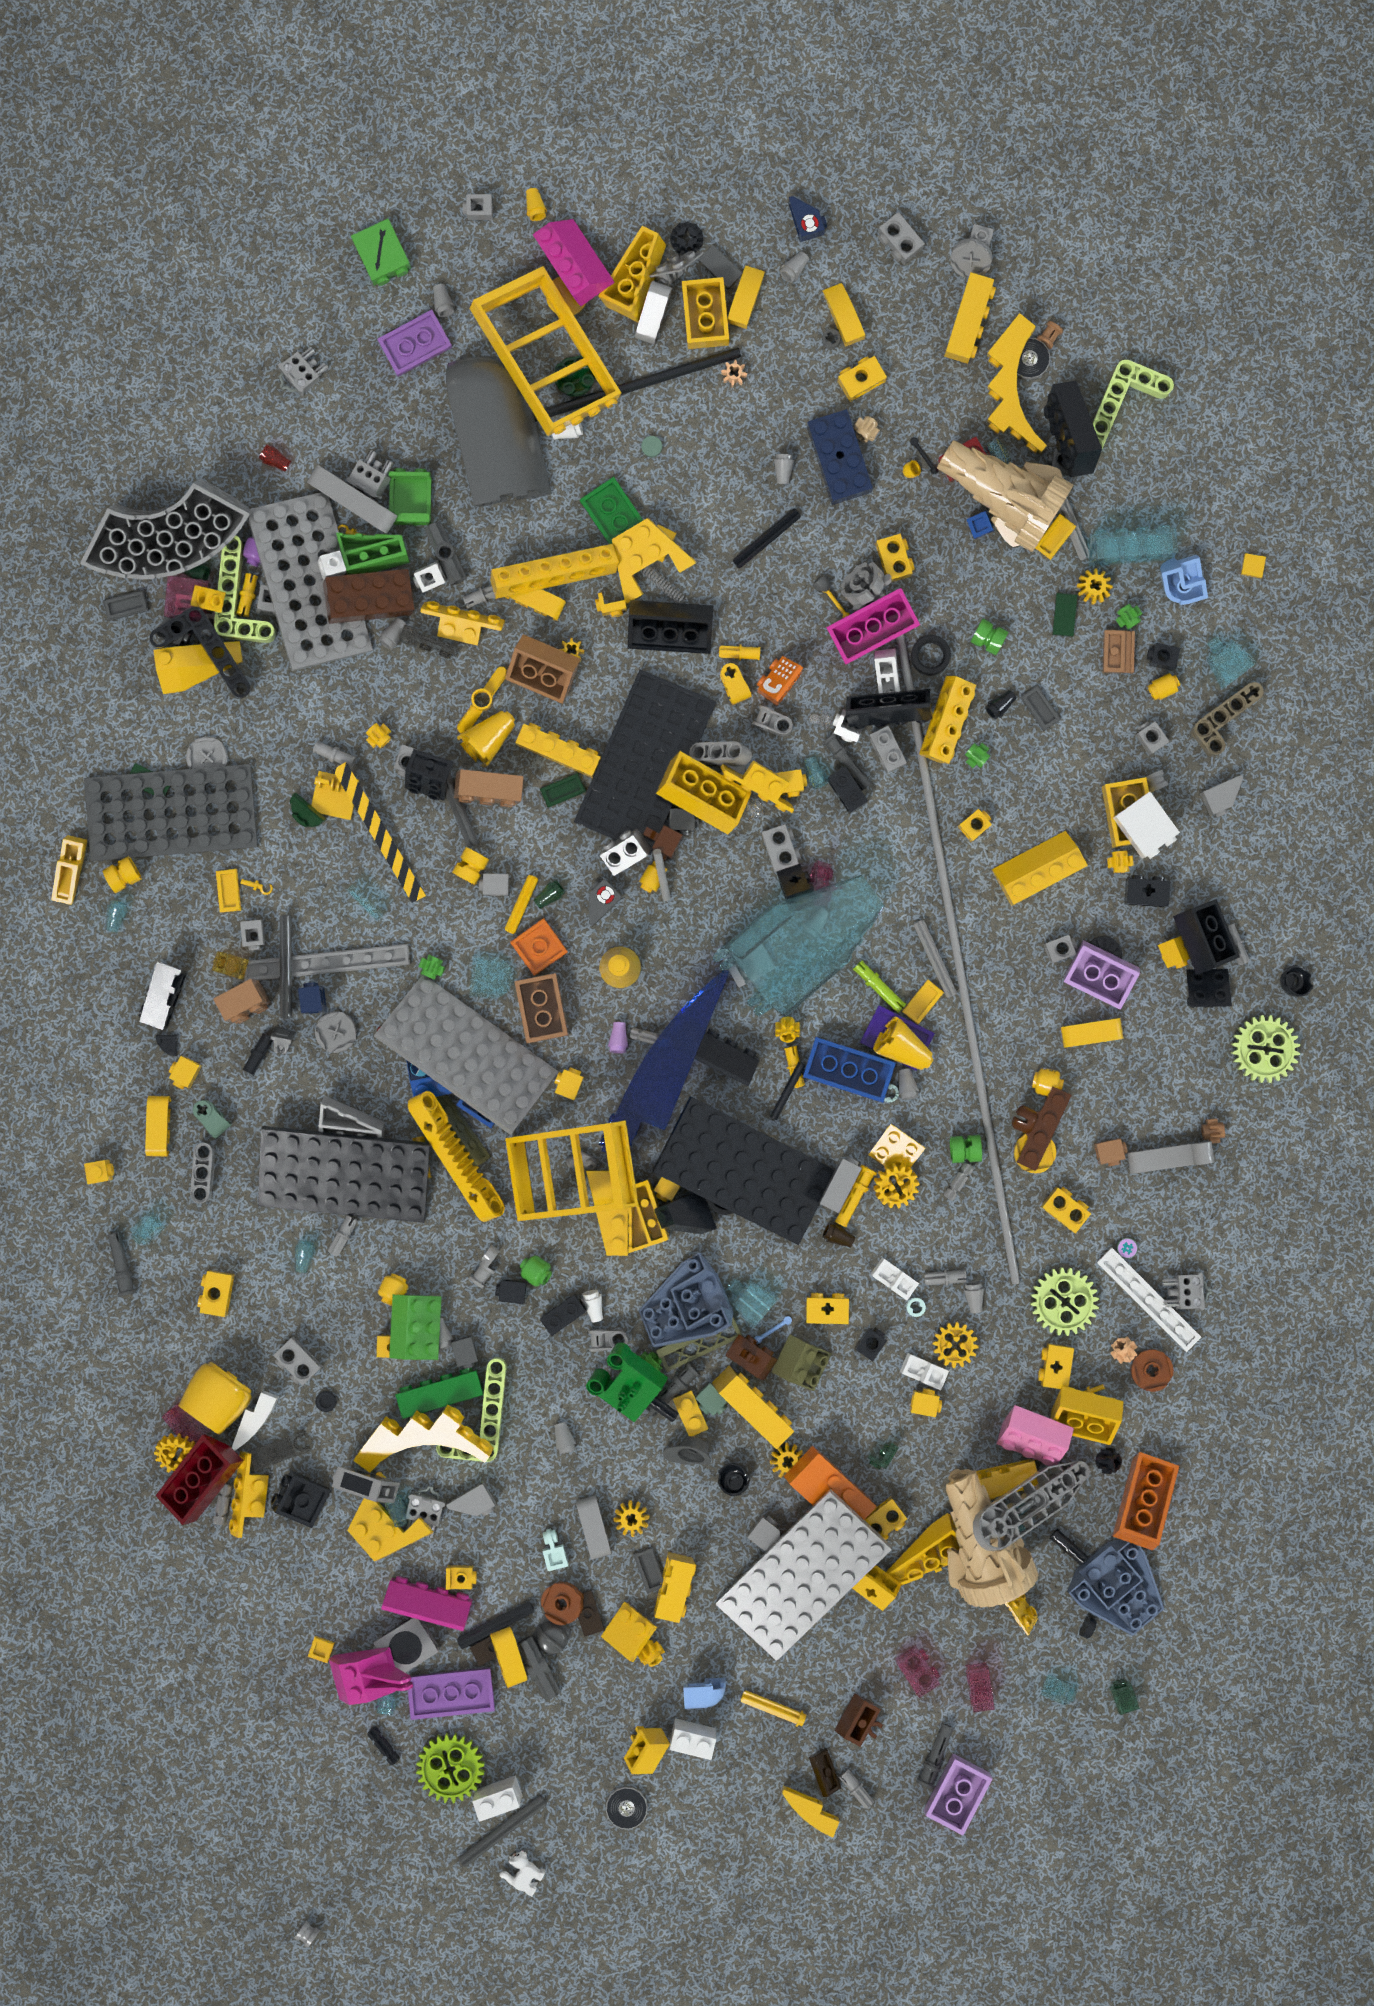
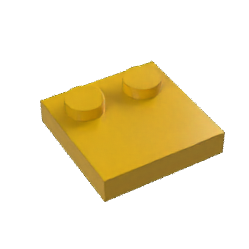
[601,1602,657,1662]

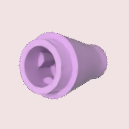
[608,1022,629,1054]

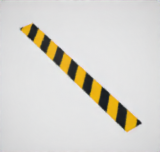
[333,762,426,903]

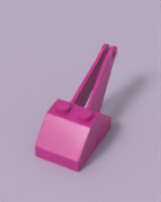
[329,1647,413,1705]

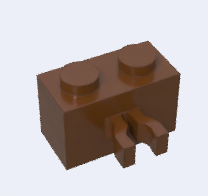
[643,825,683,862]
[725,1334,778,1380]
[834,1693,883,1747]

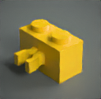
[624,1726,670,1774]

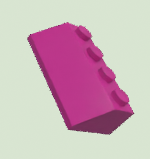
[533,219,615,307]
[826,588,920,664]
[381,1576,473,1631]

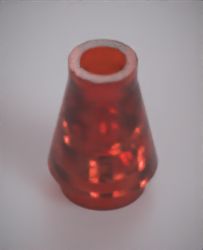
[258,444,291,472]

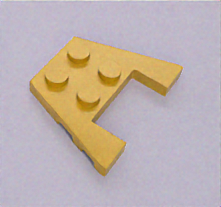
[612,518,697,604]
[347,1472,434,1561]

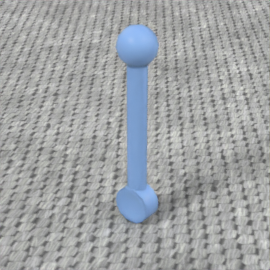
[754,1316,792,1344]

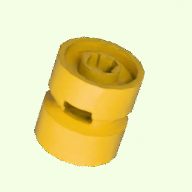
[452,847,489,886]
[102,856,142,893]

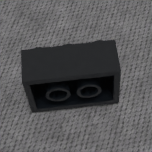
[1173,899,1240,974]

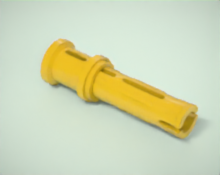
[835,1164,877,1227]

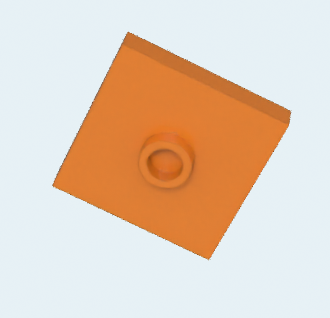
[510,918,568,976]

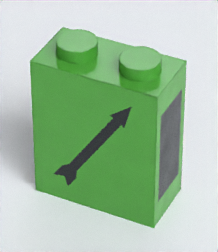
[351,219,411,286]

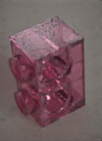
[895,1645,941,1698]
[965,1662,995,1712]

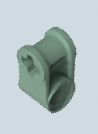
[193,1100,232,1139]

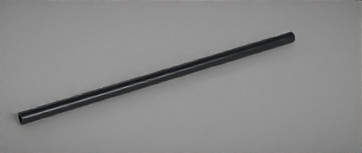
[533,347,741,422]

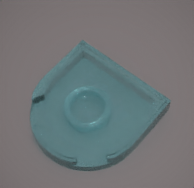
[469,955,513,999]

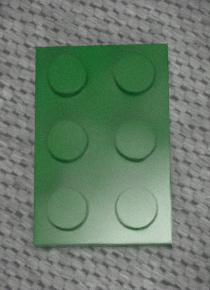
[579,477,644,544]

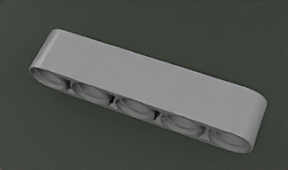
[307,464,398,534]

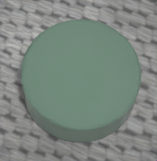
[641,436,662,458]

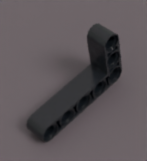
[150,607,250,699]

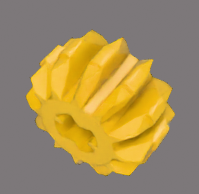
[1076,568,1113,605]
[770,1443,803,1478]
[614,1500,649,1537]

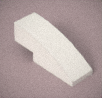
[232,1391,279,1451]

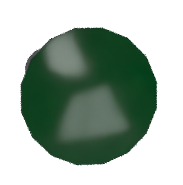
[554,356,595,397]

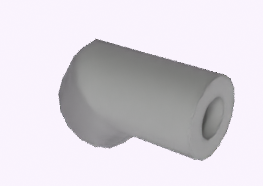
[565,1152,597,1170]

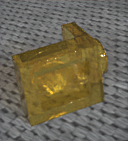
[212,951,249,980]

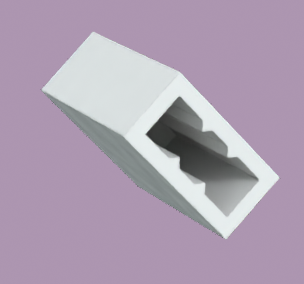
[1113,792,1180,859]
[670,1718,716,1760]
[472,1775,522,1822]

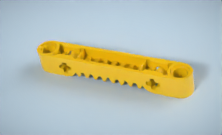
[408,1091,505,1222]

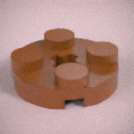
[1130,1349,1174,1392]
[541,1581,584,1625]

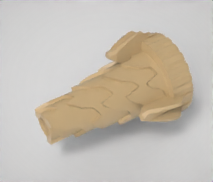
[937,440,1073,552]
[946,1469,1038,1607]

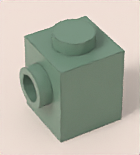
[695,1382,728,1416]

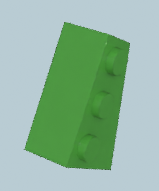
[336,533,410,575]

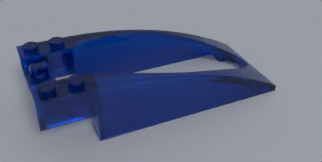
[599,969,729,1153]

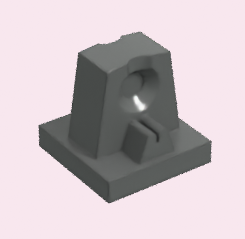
[270,1027,296,1054]

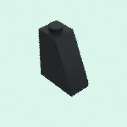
[654,1193,717,1234]

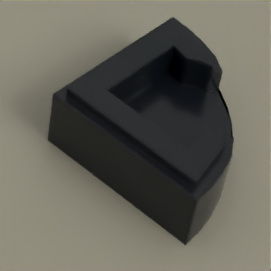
[156,1035,177,1056]

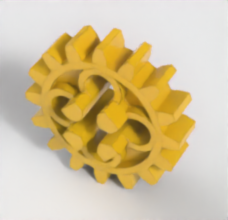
[873,1163,920,1208]
[932,1322,978,1368]
[154,1433,195,1473]

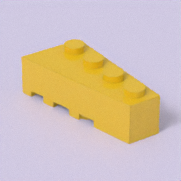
[586,1170,628,1256]

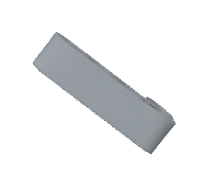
[1127,1141,1215,1174]

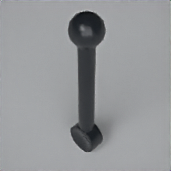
[910,437,939,474]

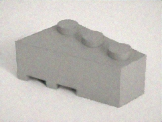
[319,1095,385,1138]

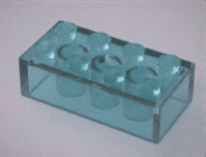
[1087,525,1178,567]

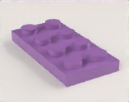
[408,1667,495,1720]

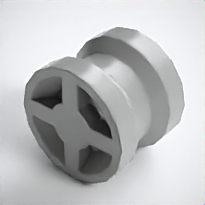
[1144,770,1169,793]
[294,1920,320,1948]

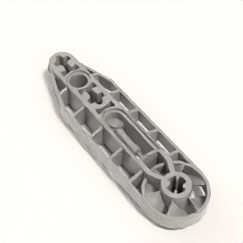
[973,1461,1090,1552]

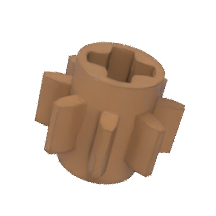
[1201,1118,1225,1144]

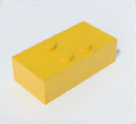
[656,751,752,835]

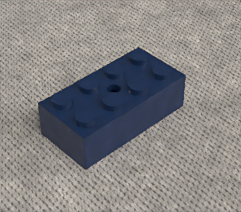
[807,409,873,505]

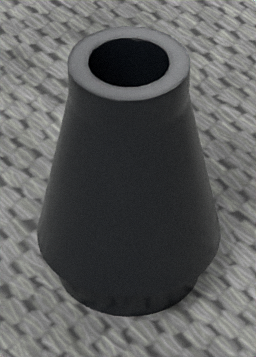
[985,690,1017,720]

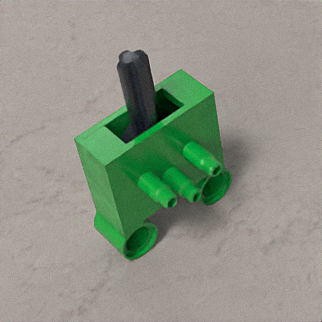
[586,1342,679,1422]

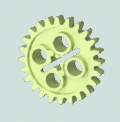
[1231,1015,1300,1083]
[1030,1267,1099,1336]

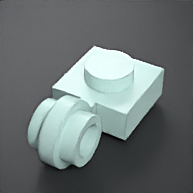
[543,1528,569,1571]

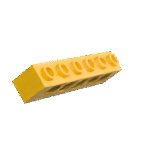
[490,544,618,599]

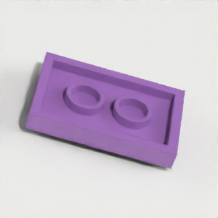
[377,310,452,377]

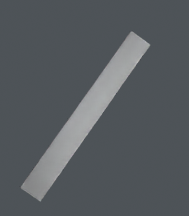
[242,944,410,982]

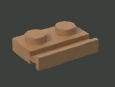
[1103,630,1135,674]

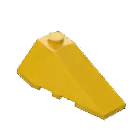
[153,641,243,694]
[886,1513,960,1585]

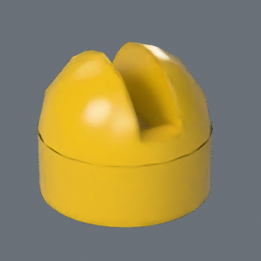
[903,460,921,478]

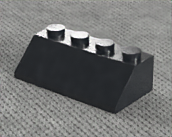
[627,600,714,654]
[846,689,932,729]
[673,1019,759,1086]

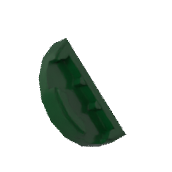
[290,793,327,827]

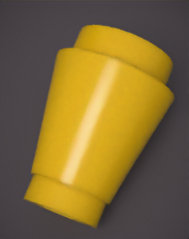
[526,188,547,221]

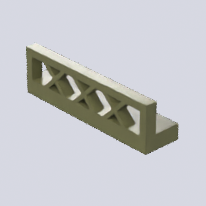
[429,1094,491,1166]
[656,1317,742,1372]

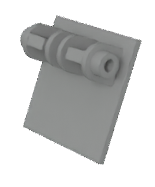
[650,251,704,286]

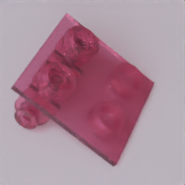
[164,576,211,622]
[810,860,833,906]
[162,1403,211,1443]

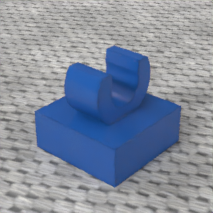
[966,511,994,539]

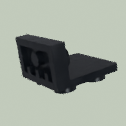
[405,749,453,801]

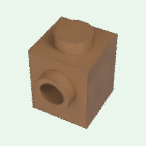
[1094,1138,1127,1166]

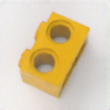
[875,533,915,582]
[1040,1187,1091,1233]
[865,1496,907,1540]

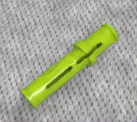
[853,960,906,1013]

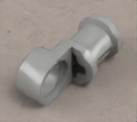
[468,1245,500,1289]

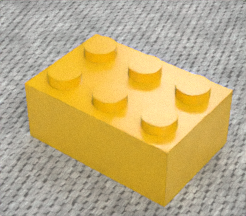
[682,277,729,349]
[1102,777,1149,848]
[1050,1386,1124,1445]

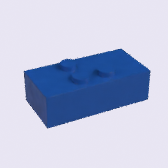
[803,1037,896,1103]

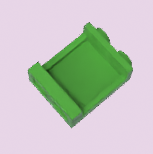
[389,468,432,525]

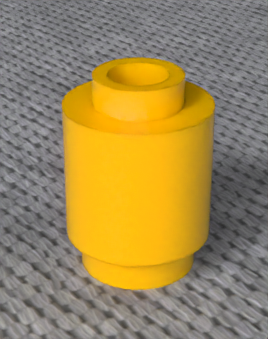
[1147,673,1180,701]
[639,861,667,894]

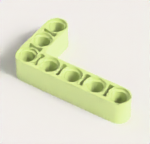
[1092,360,1174,449]
[214,536,277,643]
[436,1357,507,1462]

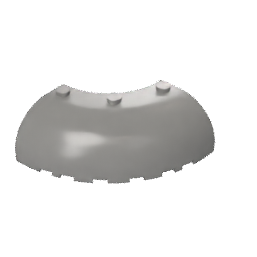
[80,478,251,579]

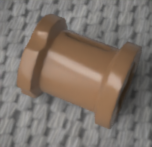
[1036,321,1063,349]

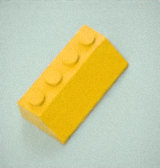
[992,831,1088,906]

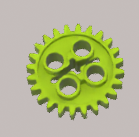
[416,1732,485,1803]

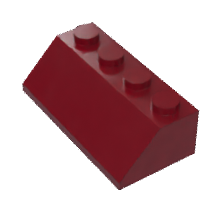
[155,1434,244,1525]

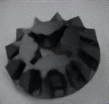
[670,221,703,255]

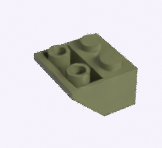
[772,1334,832,1391]

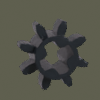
[1095,1447,1122,1475]

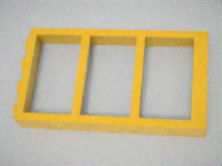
[469,266,621,436]
[505,1121,639,1221]

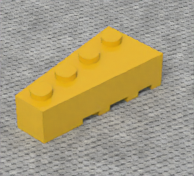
[598,226,666,323]
[712,1365,794,1449]
[976,1458,1038,1500]

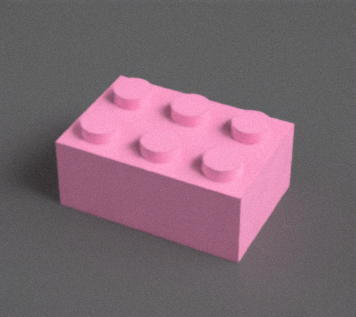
[997,1405,1074,1466]

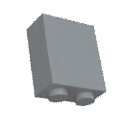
[818,1156,862,1213]

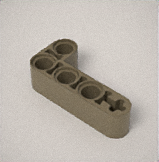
[1191,682,1264,757]

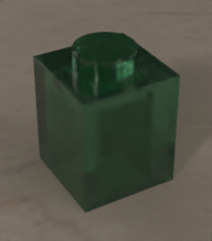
[1109,1679,1140,1715]

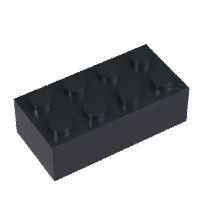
[1044,380,1102,478]

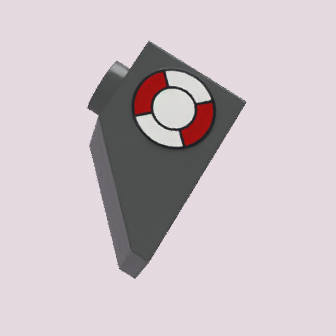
[589,879,622,927]

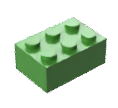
[389,1294,442,1360]

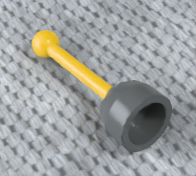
[813,575,850,618]

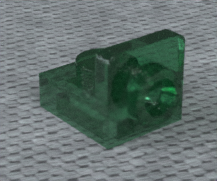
[867,1442,899,1470]

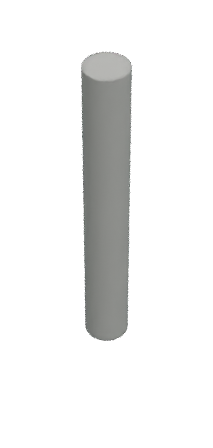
[653,849,671,901]

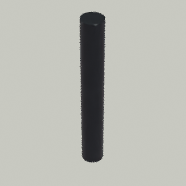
[770,1062,805,1120]

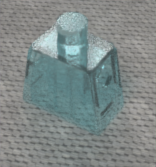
[1207,636,1257,689]
[727,1278,779,1329]

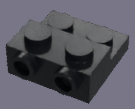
[271,1470,331,1528]

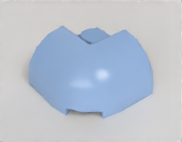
[1160,555,1208,605]
[683,1677,726,1709]

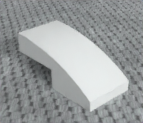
[870,1258,919,1300]
[900,1353,949,1390]

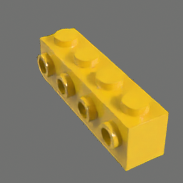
[944,272,996,364]
[919,676,976,764]
[515,723,601,778]

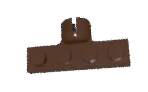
[1012,1086,1072,1171]

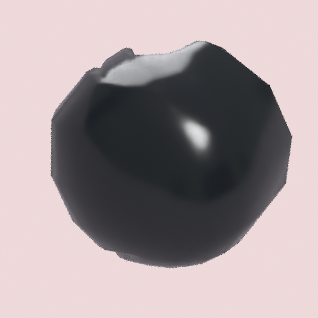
[1280,965,1314,997]
[718,1463,750,1496]

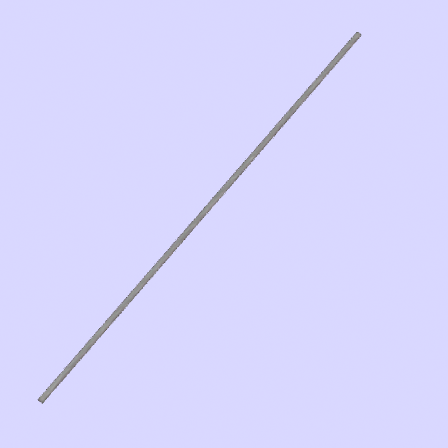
[896,634,1020,1284]

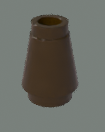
[822,1222,855,1248]

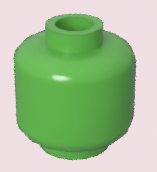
[520,1255,552,1287]

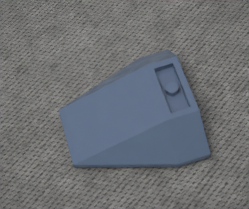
[638,1252,733,1348]
[1067,1539,1164,1636]

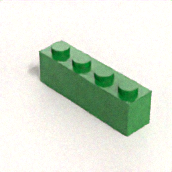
[395,1367,484,1419]

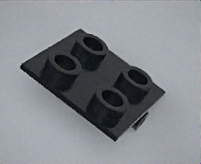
[1186,969,1232,1008]

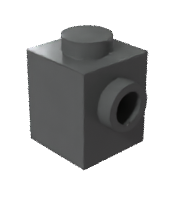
[669,809,699,836]

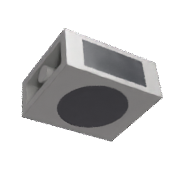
[332,1466,400,1503]
[373,1617,440,1673]

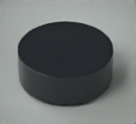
[315,1391,337,1412]
[1079,1616,1097,1639]

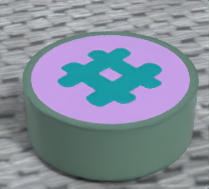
[1116,1238,1138,1259]

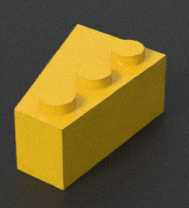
[628,1179,670,1253]
[653,1552,696,1623]

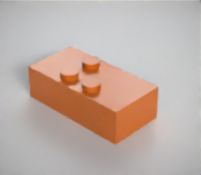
[784,1446,877,1520]
[1113,1452,1179,1550]

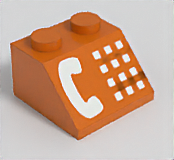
[757,656,803,706]

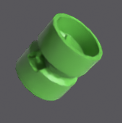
[970,618,1008,656]
[950,1135,982,1163]

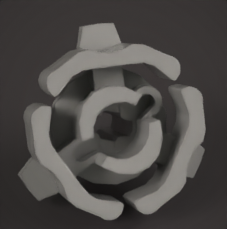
[841,562,892,612]

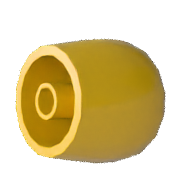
[178,1362,252,1435]

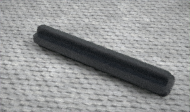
[733,508,801,569]
[457,1601,535,1649]

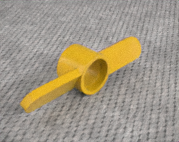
[457,667,507,733]

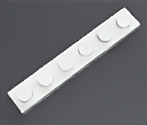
[1096,1248,1201,1352]

